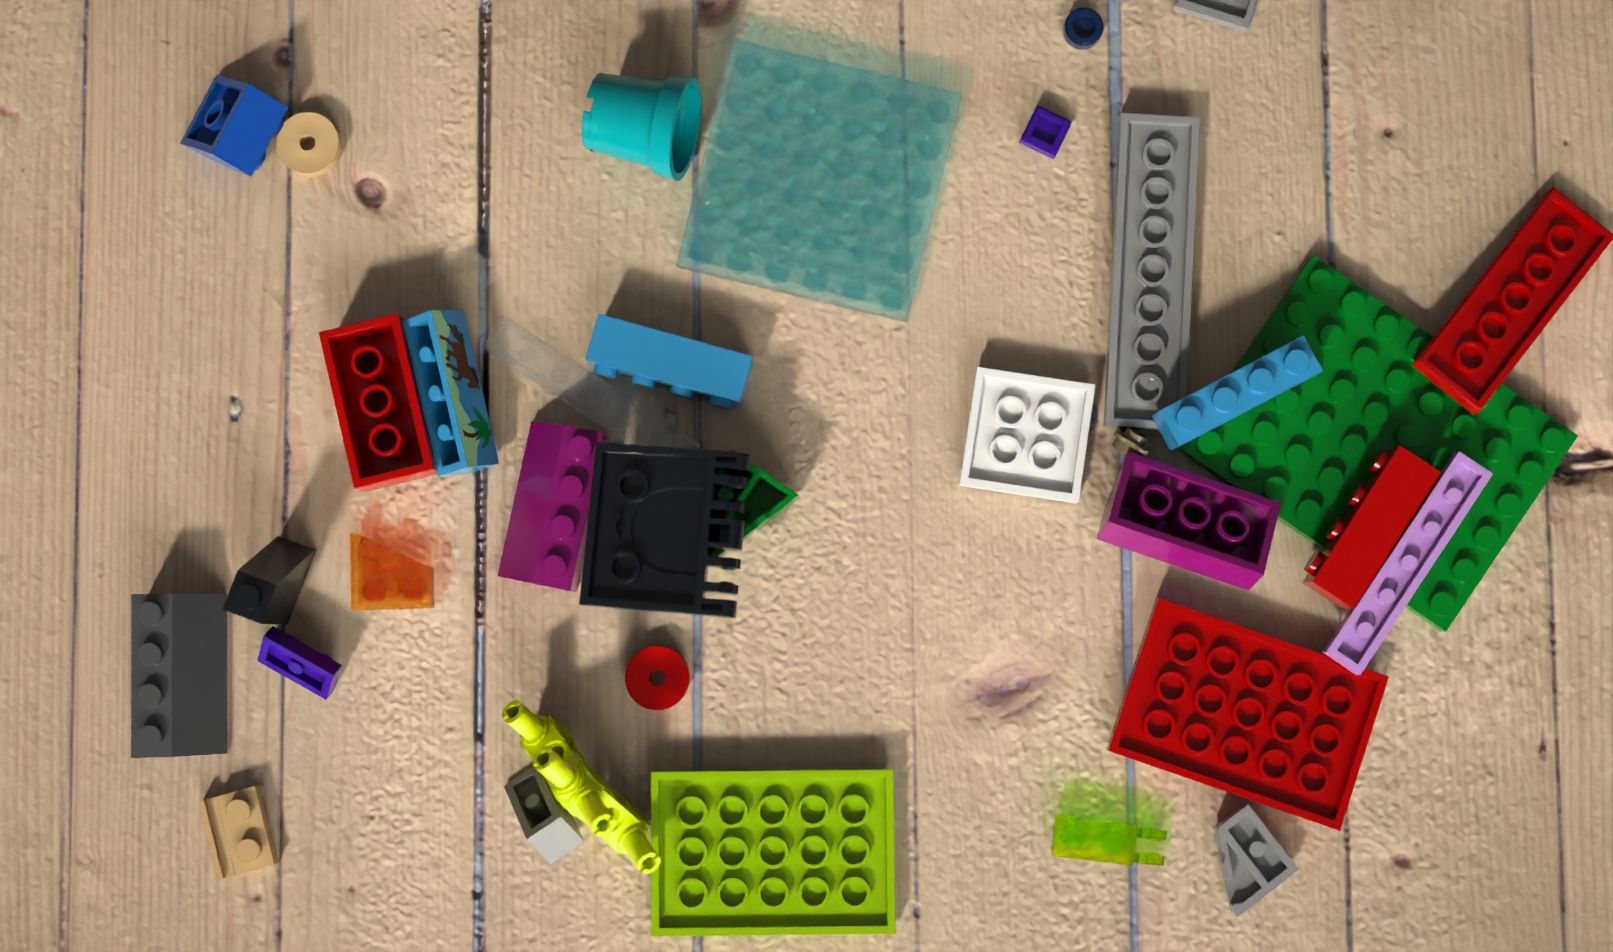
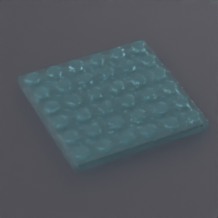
[676,39,962,323]

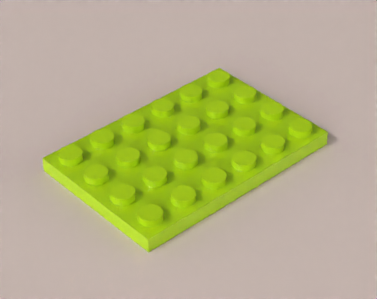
[651,768,896,936]

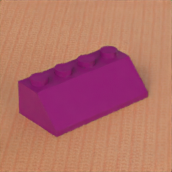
[498,421,609,592]
[1096,451,1281,591]

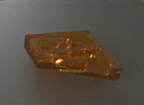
[350,533,435,611]

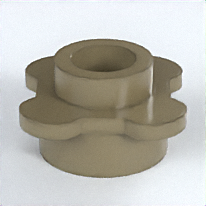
[1112,427,1151,456]

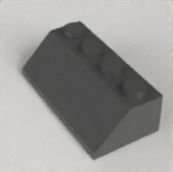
[131,593,227,758]

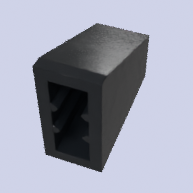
[222,536,317,625]

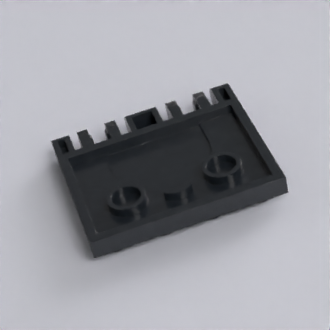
[579,442,751,618]

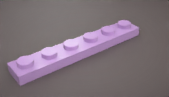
[1322,451,1493,675]

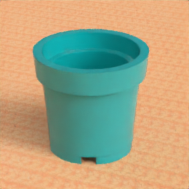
[582,73,702,181]

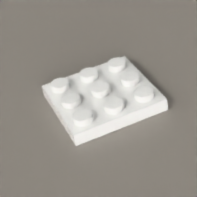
[959,367,1095,504]

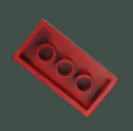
[319,313,438,492]

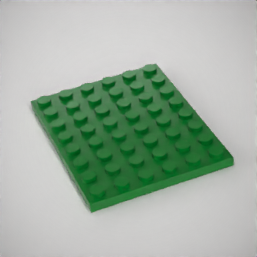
[1177,255,1578,632]

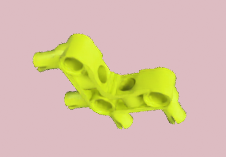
[502,700,661,874]

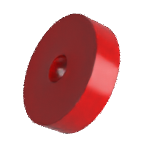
[625,646,690,710]

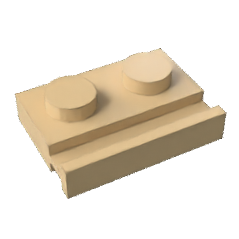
[198,785,279,880]

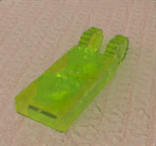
[1050,814,1167,866]

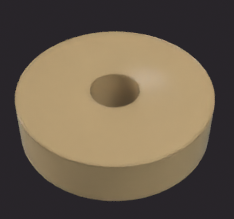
[276,112,342,177]

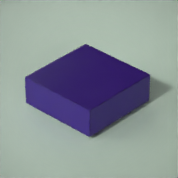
[1019,105,1072,159]

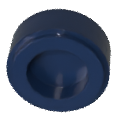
[1063,8,1104,50]

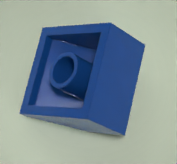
[180,75,288,176]

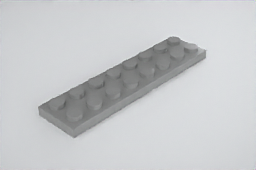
[1103,113,1200,431]

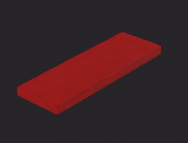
[1411,187,1613,415]

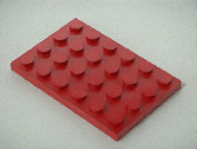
[1106,598,1389,831]

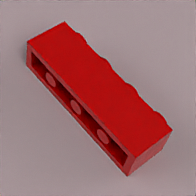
[1302,445,1441,609]

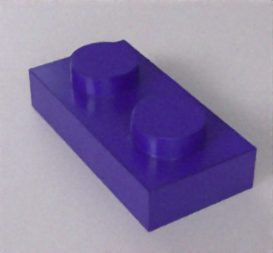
[257,626,342,700]

